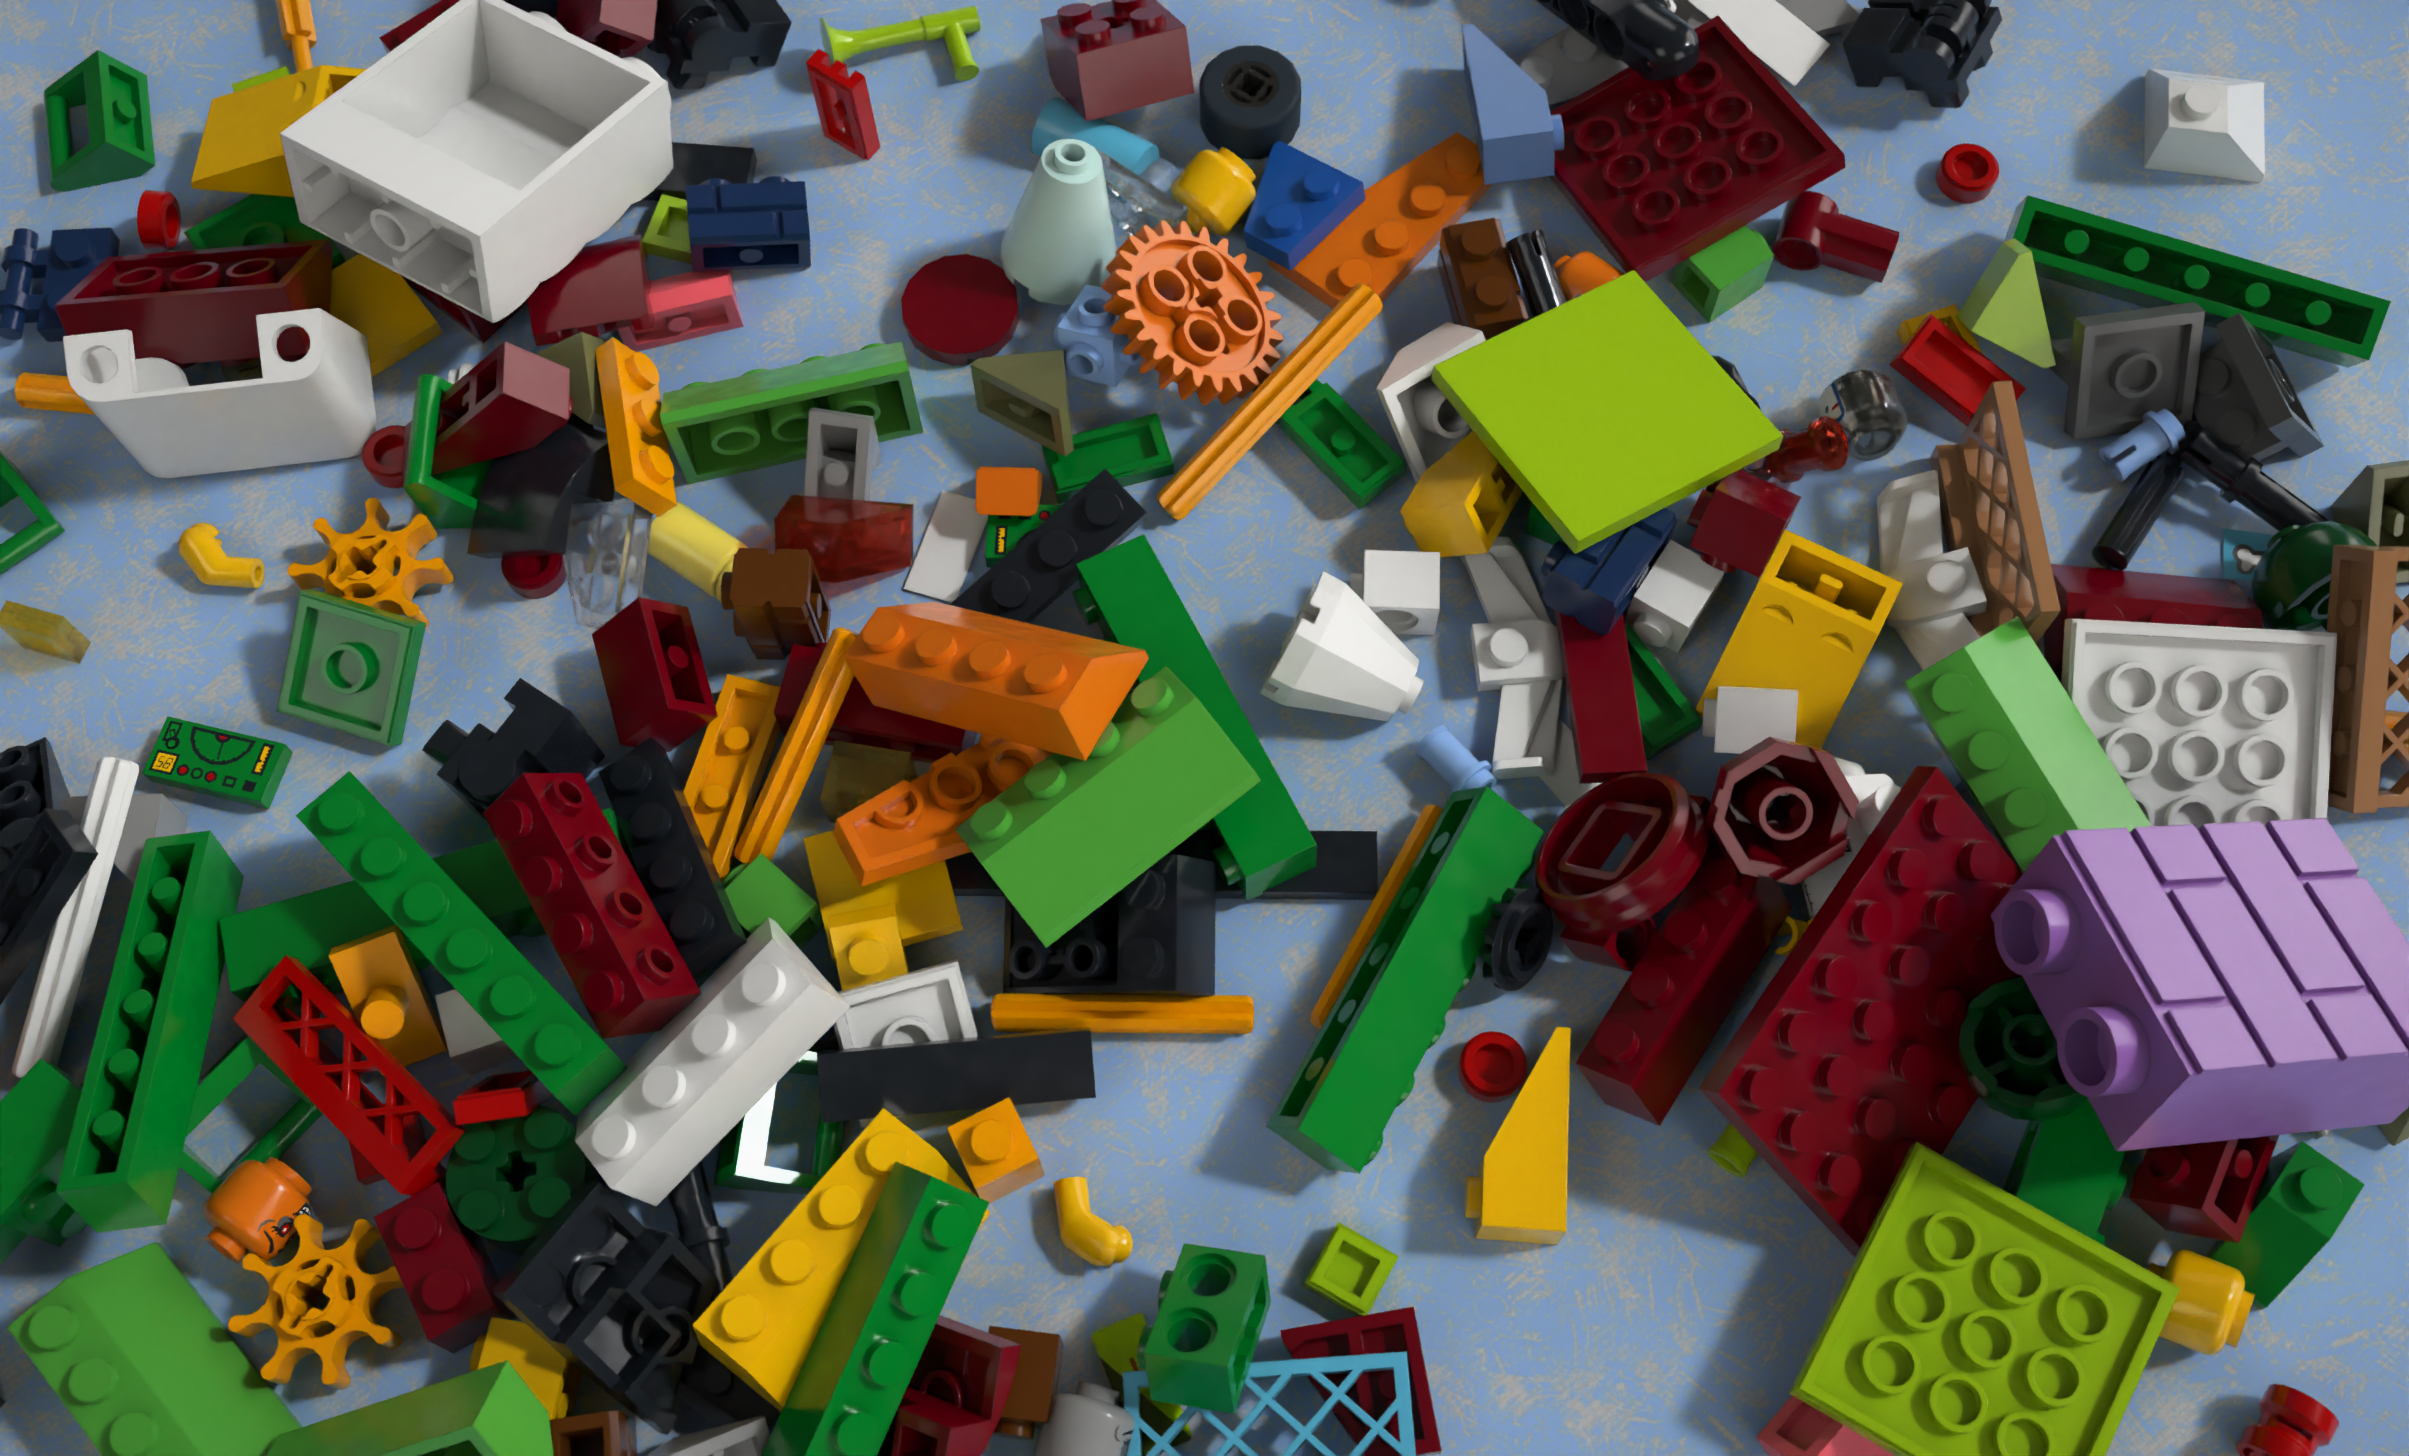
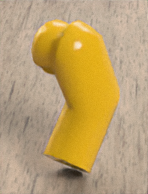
[1053,1177,1133,1267]

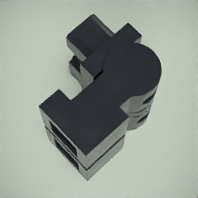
[647,0,792,90]
[1842,0,2002,108]
[422,678,605,821]

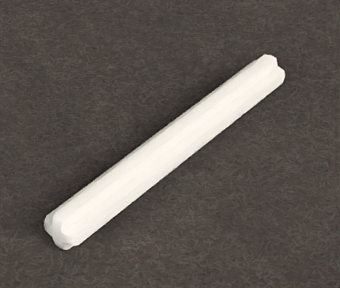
[12,756,139,1078]

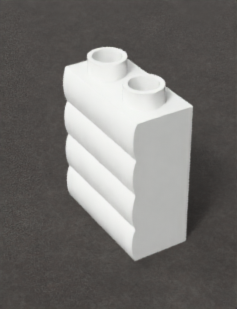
[280,0,673,323]

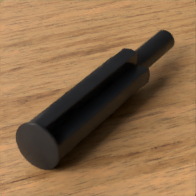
[2092,421,2202,570]

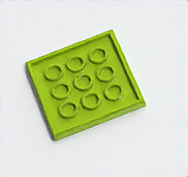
[1431,270,1783,554]
[1788,1142,2180,1456]

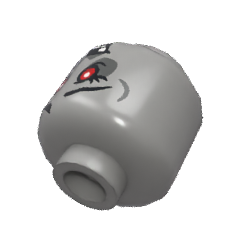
[1034,1381,1134,1456]

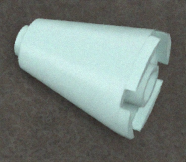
[1000,139,1117,305]

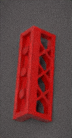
[232,955,466,1196]

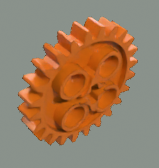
[1102,220,1284,406]

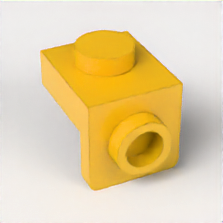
[828,903,908,991]

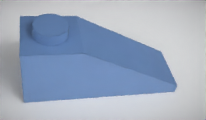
[1462,23,1564,185]

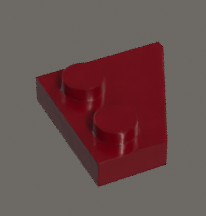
[1280,1307,1442,1456]

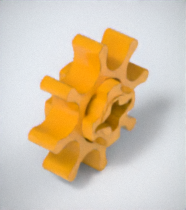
[288,498,454,629]
[228,1214,404,1390]

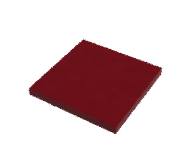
[1549,16,1846,283]

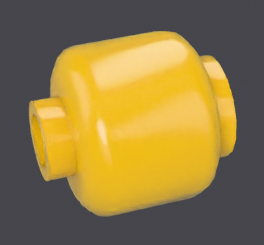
[1170,147,1256,236]
[2148,1249,2255,1356]

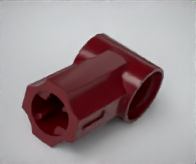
[1772,191,1900,283]

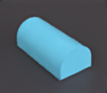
[1031,97,1159,201]

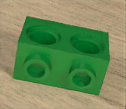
[1137,1243,1271,1414]

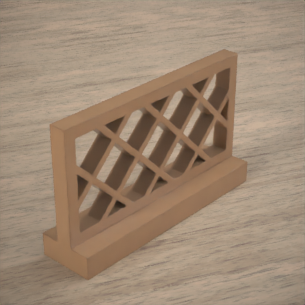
[1930,381,2061,650]
[2327,545,2409,813]

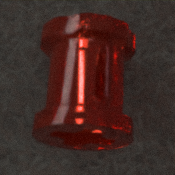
[1765,416,1848,484]

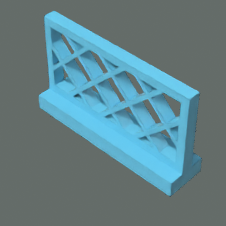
[1123,1351,1416,1456]

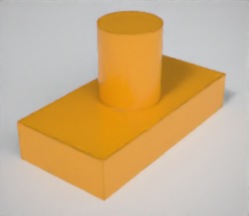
[329,925,447,1075]

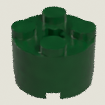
[446,1104,605,1256]

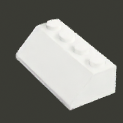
[575,917,850,1206]

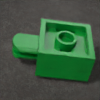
[0,1058,88,1265]

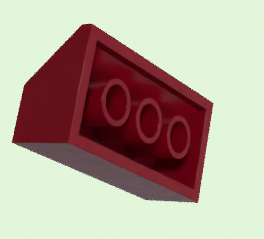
[55,239,333,370]

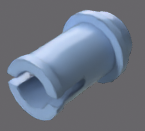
[2099,408,2186,482]
[1416,725,1497,796]

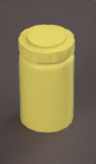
[644,502,748,603]

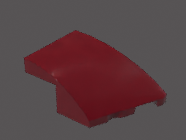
[527,234,655,347]
[877,1315,1021,1456]

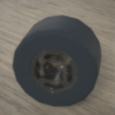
[1200,45,1301,159]

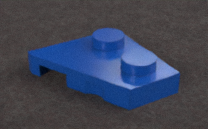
[1244,141,1365,271]

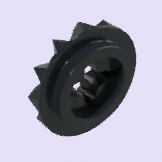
[1478,884,1553,991]

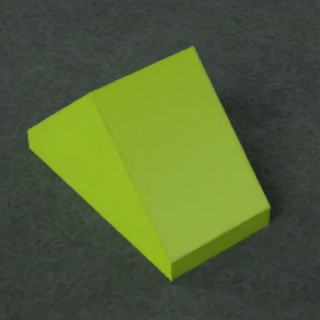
[1956,238,2056,369]

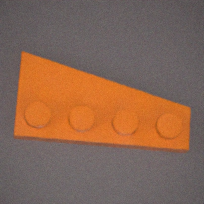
[1268,132,1492,309]
[833,734,1053,887]

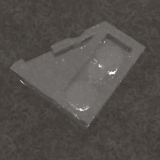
[563,501,653,629]

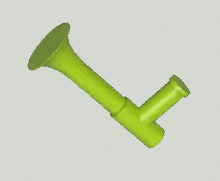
[820,6,980,81]

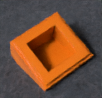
[975,467,1043,516]

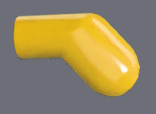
[178,522,265,588]

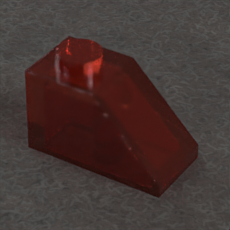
[774,495,914,583]

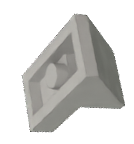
[802,408,881,538]

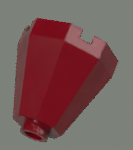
[1706,737,1859,885]

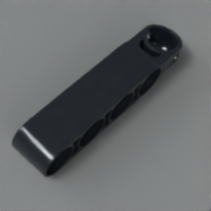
[1536,0,1699,81]

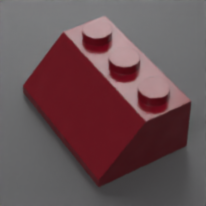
[2044,564,2263,682]

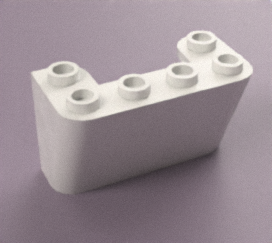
[63,308,377,478]

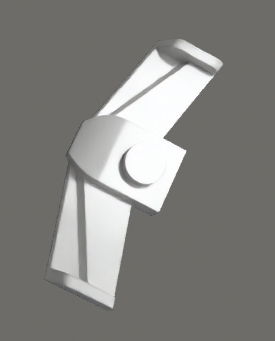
[1877,470,1987,670]
[1459,537,1564,780]

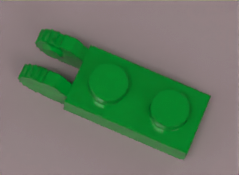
[1252,379,1406,510]

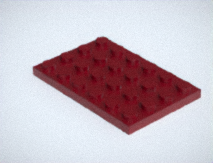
[1699,766,2023,1257]

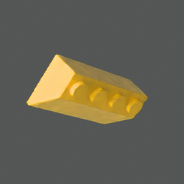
[692,1108,990,1412]

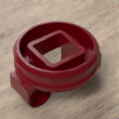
[1535,772,1723,972]

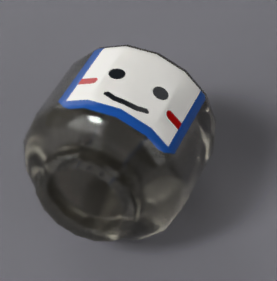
[1818,370,1907,461]

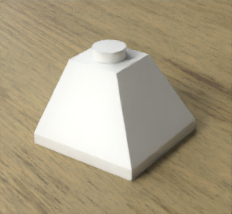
[2144,68,2265,182]
[1376,322,1486,484]

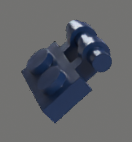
[0,227,120,342]

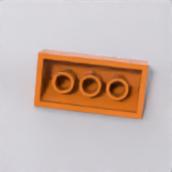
[843,602,1149,761]

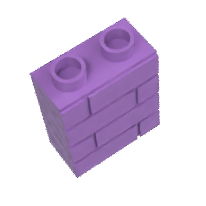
[1990,818,2409,1151]

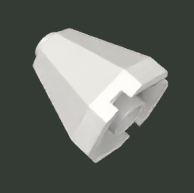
[1260,571,1424,721]

